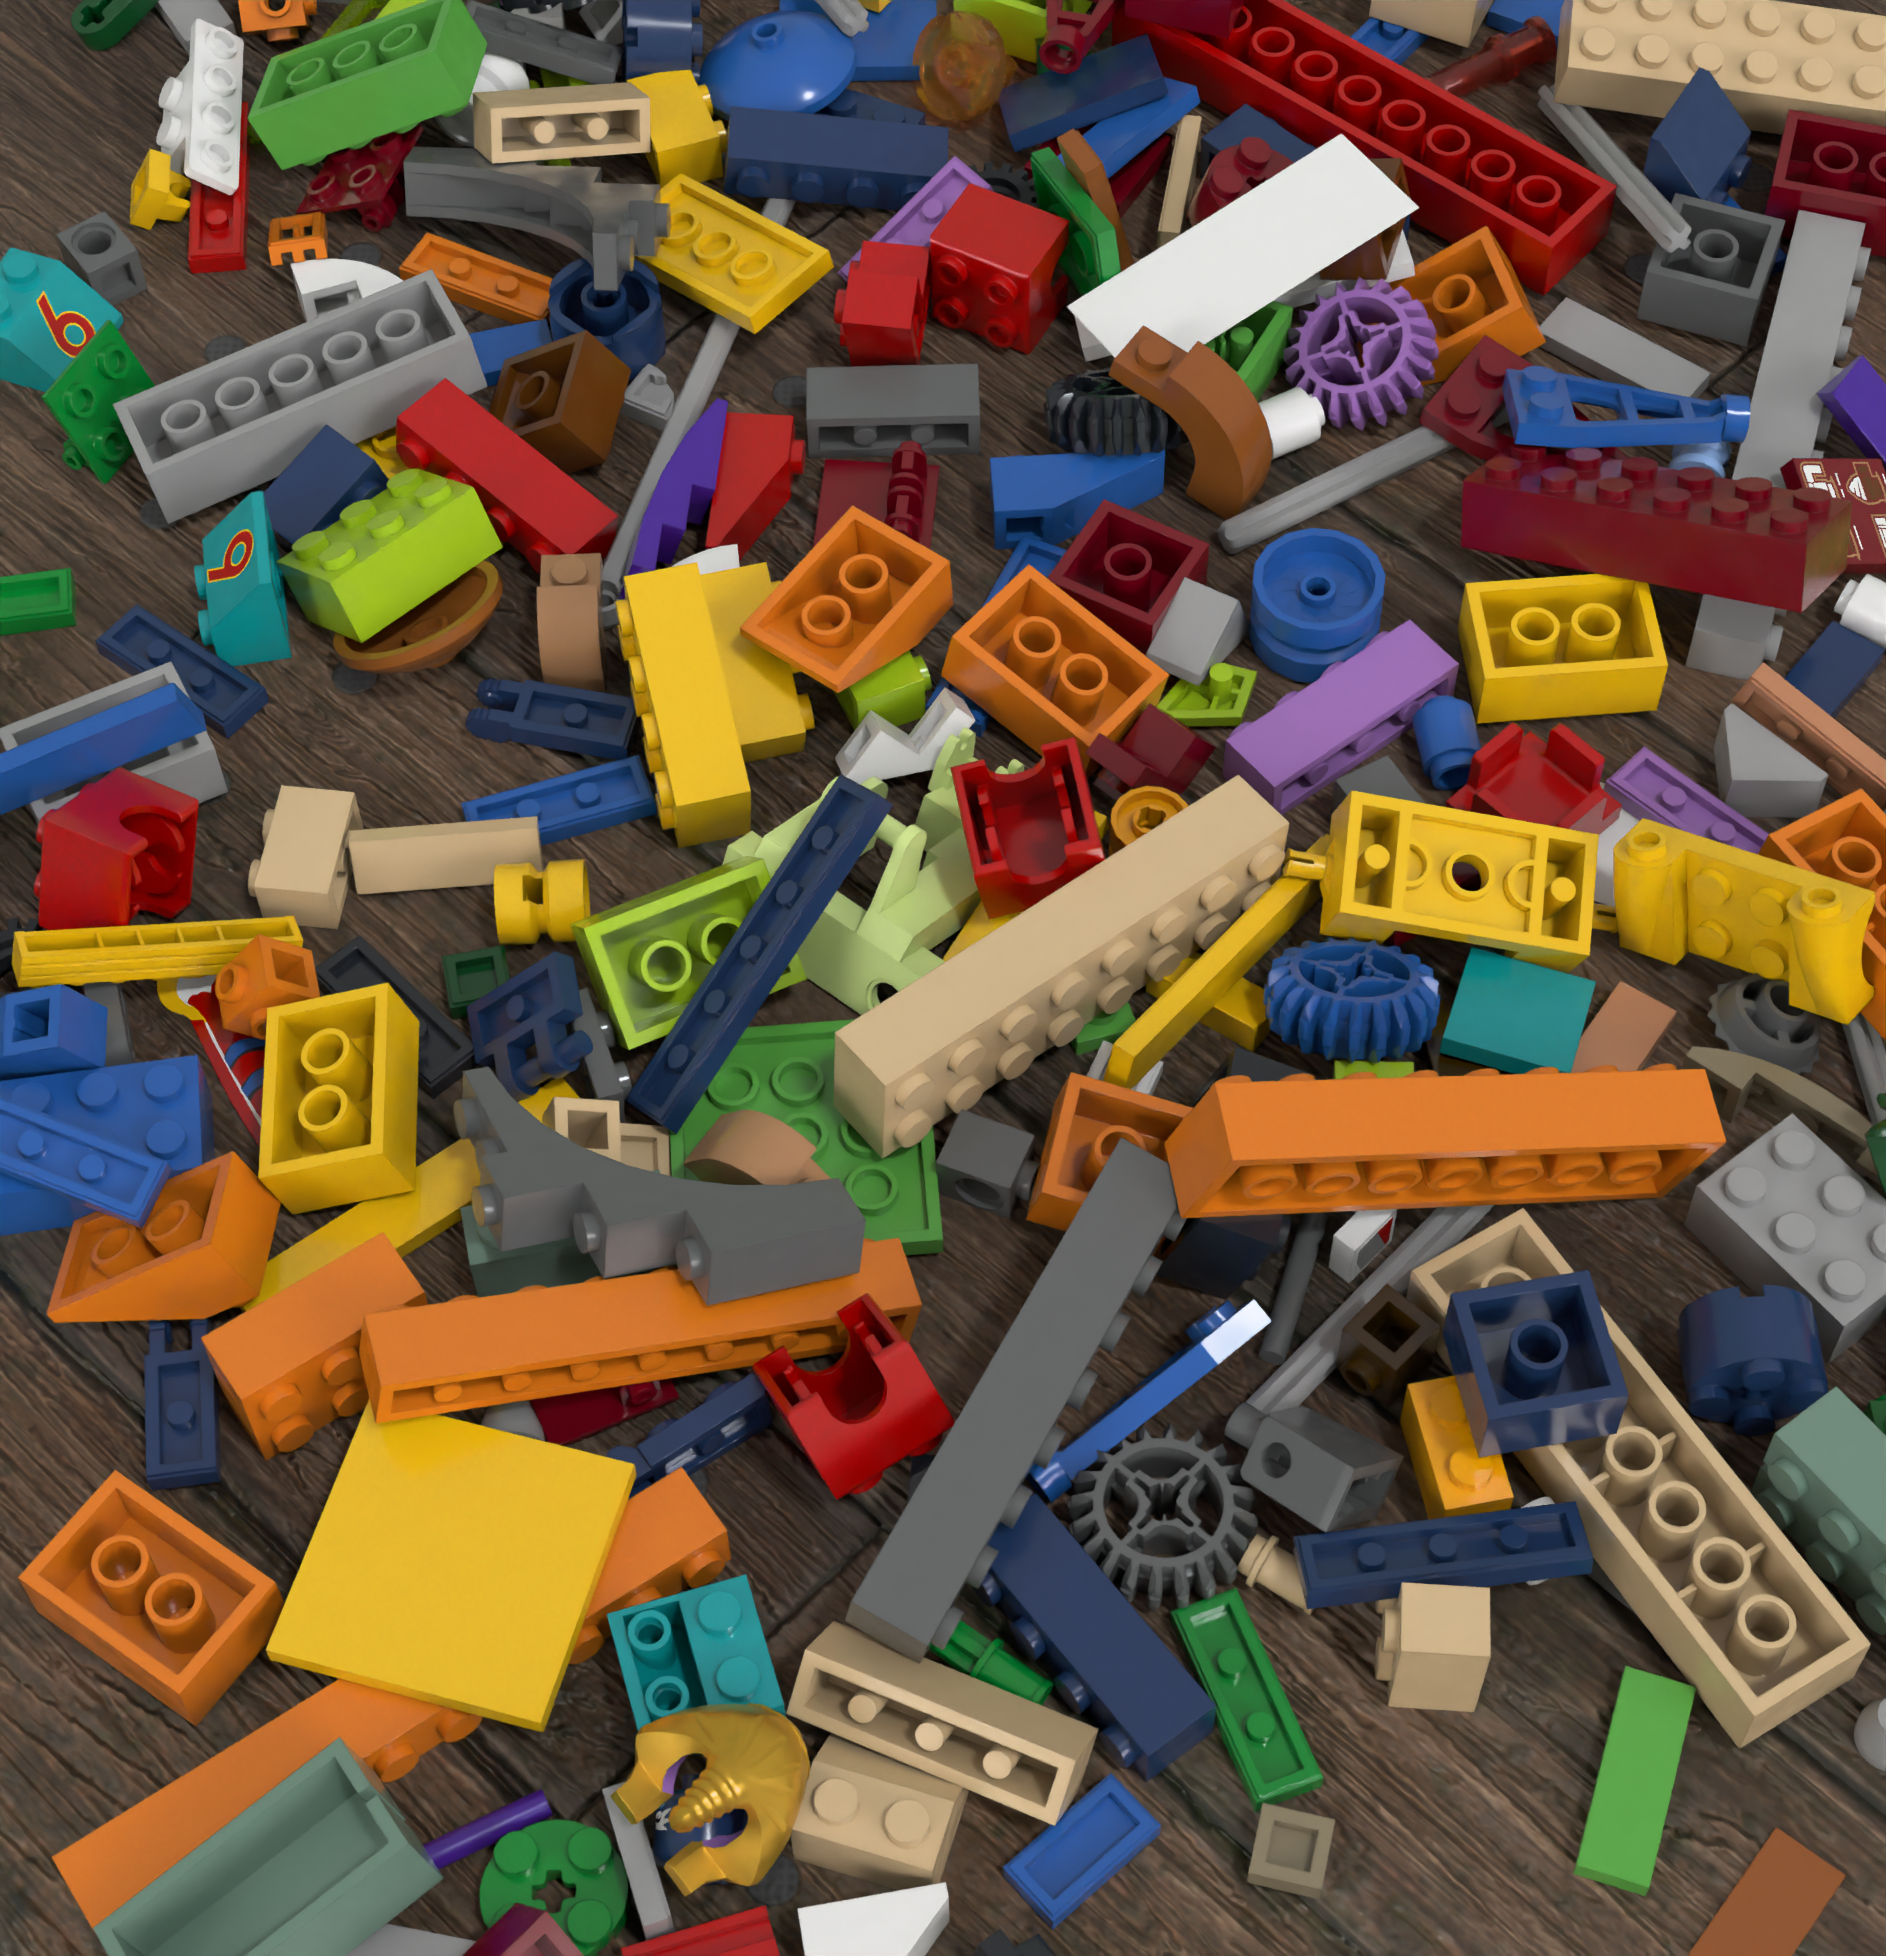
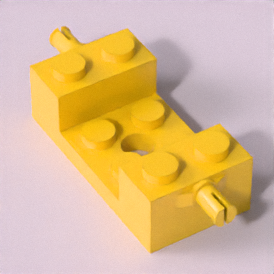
[1283,791,1618,974]

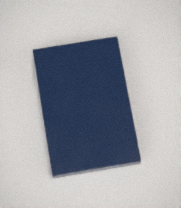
[996,33,1169,152]

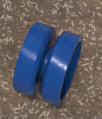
[1249,528,1385,683]

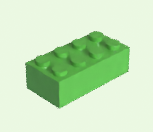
[247,0,488,170]

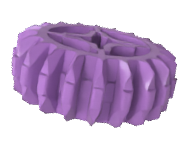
[1283,277,1439,432]

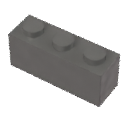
[806,364,980,458]

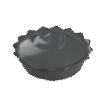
[1707,973,1822,1075]

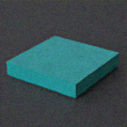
[1439,947,1596,1074]

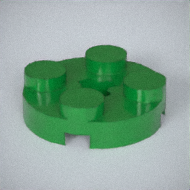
[480,1820,631,1956]

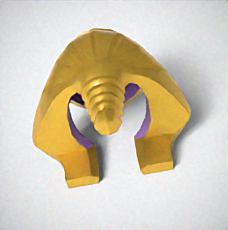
[610,1703,810,1896]

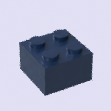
[1442,1270,1629,1458]

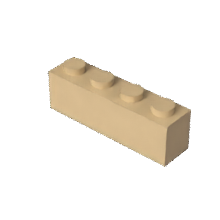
[786,1621,1099,1826]

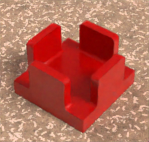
[1445,722,1622,835]

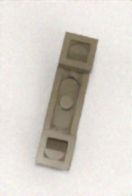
[1681,1046,1886,1200]

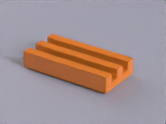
[268,212,328,266]

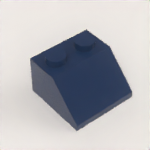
[1634,67,1752,217]

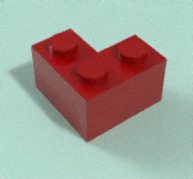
[834,240,931,367]

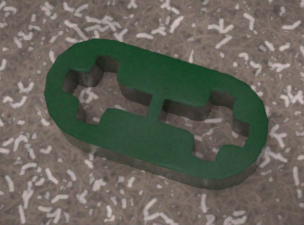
[71,0,159,51]

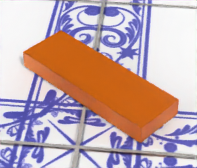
[399,232,553,328]

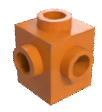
[238,0,317,42]
[215,934,320,1040]

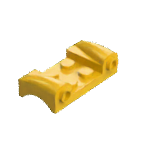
[1613,818,1875,1025]

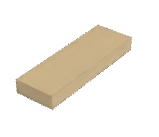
[1157,115,1202,249]
[348,816,544,895]

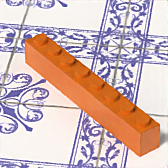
[359,1238,922,1423]

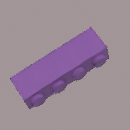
[1222,619,1459,815]

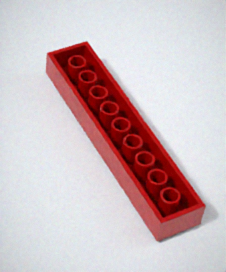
[1112,0,1617,296]

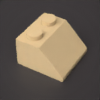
[791,1733,969,1890]

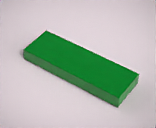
[1170,1588,1323,1812]

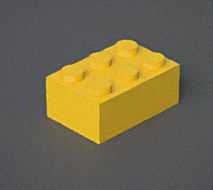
[1458,574,1668,724]
[258,983,419,1214]

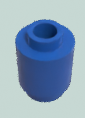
[1412,695,1481,791]

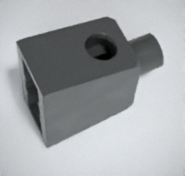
[1224,1402,1404,1533]

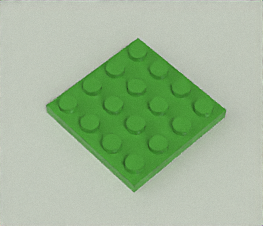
[666,1019,943,1267]

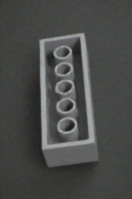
[113,269,488,524]

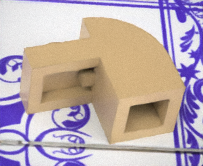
[542,1097,671,1176]

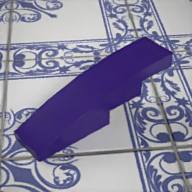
[618,398,728,600]

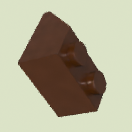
[489,330,631,474]

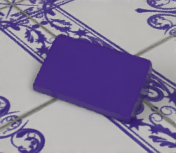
[1816,355,1886,473]

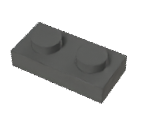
[565,988,632,1123]

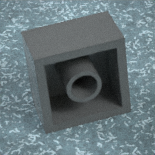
[1637,193,1785,346]

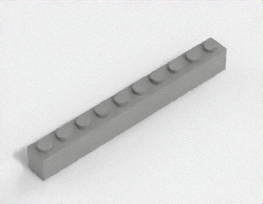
[1685,210,1871,681]

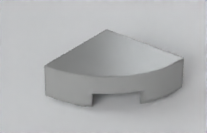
[620,364,675,431]

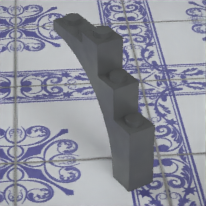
[403,147,671,291]
[454,1066,866,1306]

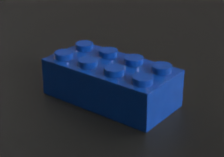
[0,1055,215,1236]

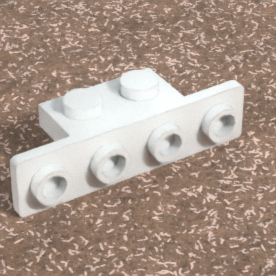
[156,18,244,195]

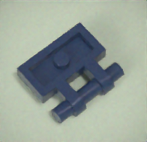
[467,951,593,1102]

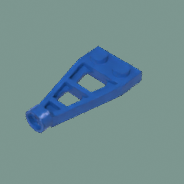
[1502,366,1750,448]
[1026,1299,1271,1504]

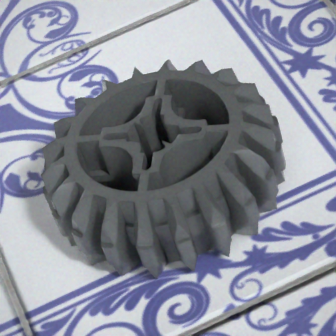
[1067,1423,1258,1612]

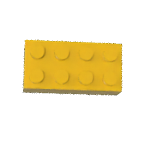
[615,562,751,848]

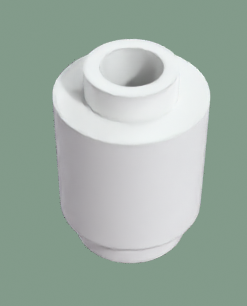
[1258,387,1325,460]
[1834,574,1886,651]

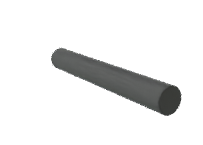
[1259,1212,1330,1365]

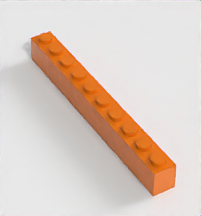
[52,1466,732,1934]

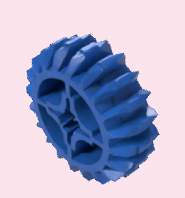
[1263,937,1440,1064]

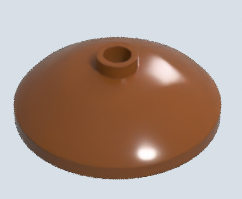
[333,560,503,674]

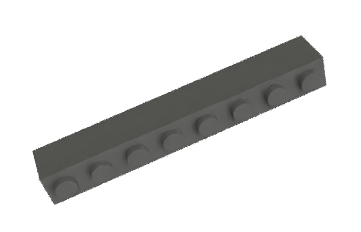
[845,1138,1188,1664]

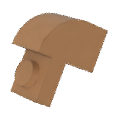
[537,553,607,692]
[683,1110,831,1185]

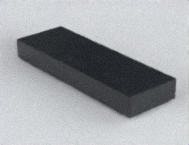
[315,935,479,1099]

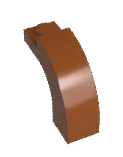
[1108,325,1272,520]

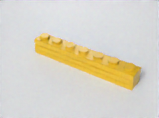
[12,916,303,989]

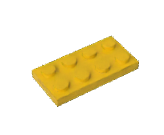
[634,173,834,334]

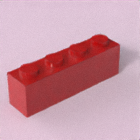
[396,378,618,575]

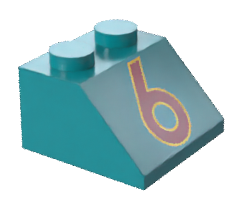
[0,247,124,392]
[194,491,292,666]

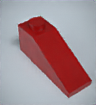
[705,412,806,561]

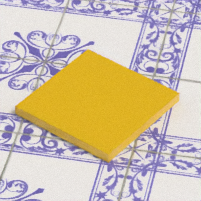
[266,1398,637,1733]

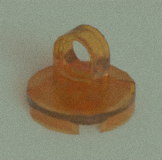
[913,11,1018,121]

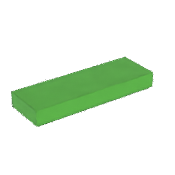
[1573,1666,1696,1896]

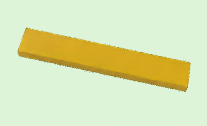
[1103,834,1329,1089]
[240,1078,580,1313]

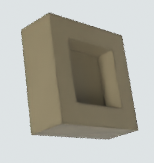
[1247,1803,1335,1900]

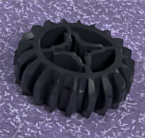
[1044,367,1189,457]

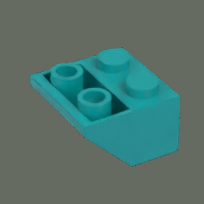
[607,1574,786,1756]

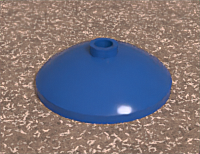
[699,10,857,121]

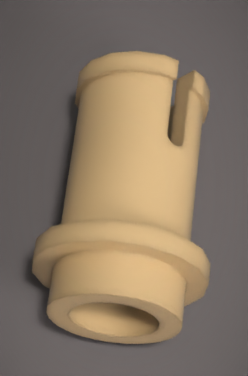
[1237,1534,1315,1615]

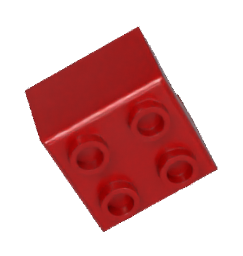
[930,183,1069,354]
[950,736,1106,920]
[34,767,199,930]
[752,1293,955,1499]

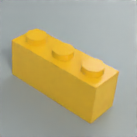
[700,562,815,763]

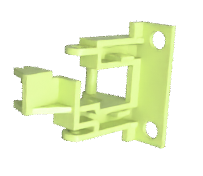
[722,727,1025,1015]

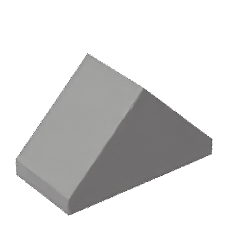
[1146,577,1249,686]
[1714,703,1829,818]

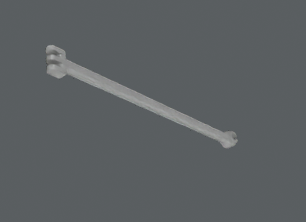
[602,198,797,630]

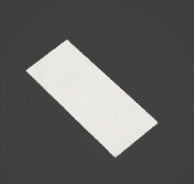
[1067,133,1419,358]

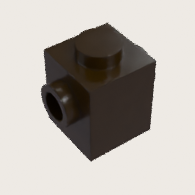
[1336,1284,1440,1408]

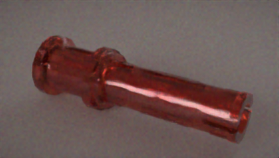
[1424,16,1557,97]

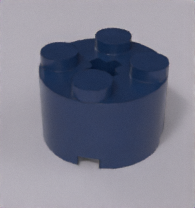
[621,0,703,86]
[548,258,667,381]
[1677,1285,1828,1436]

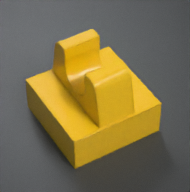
[129,149,191,230]

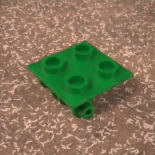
[41,320,155,484]

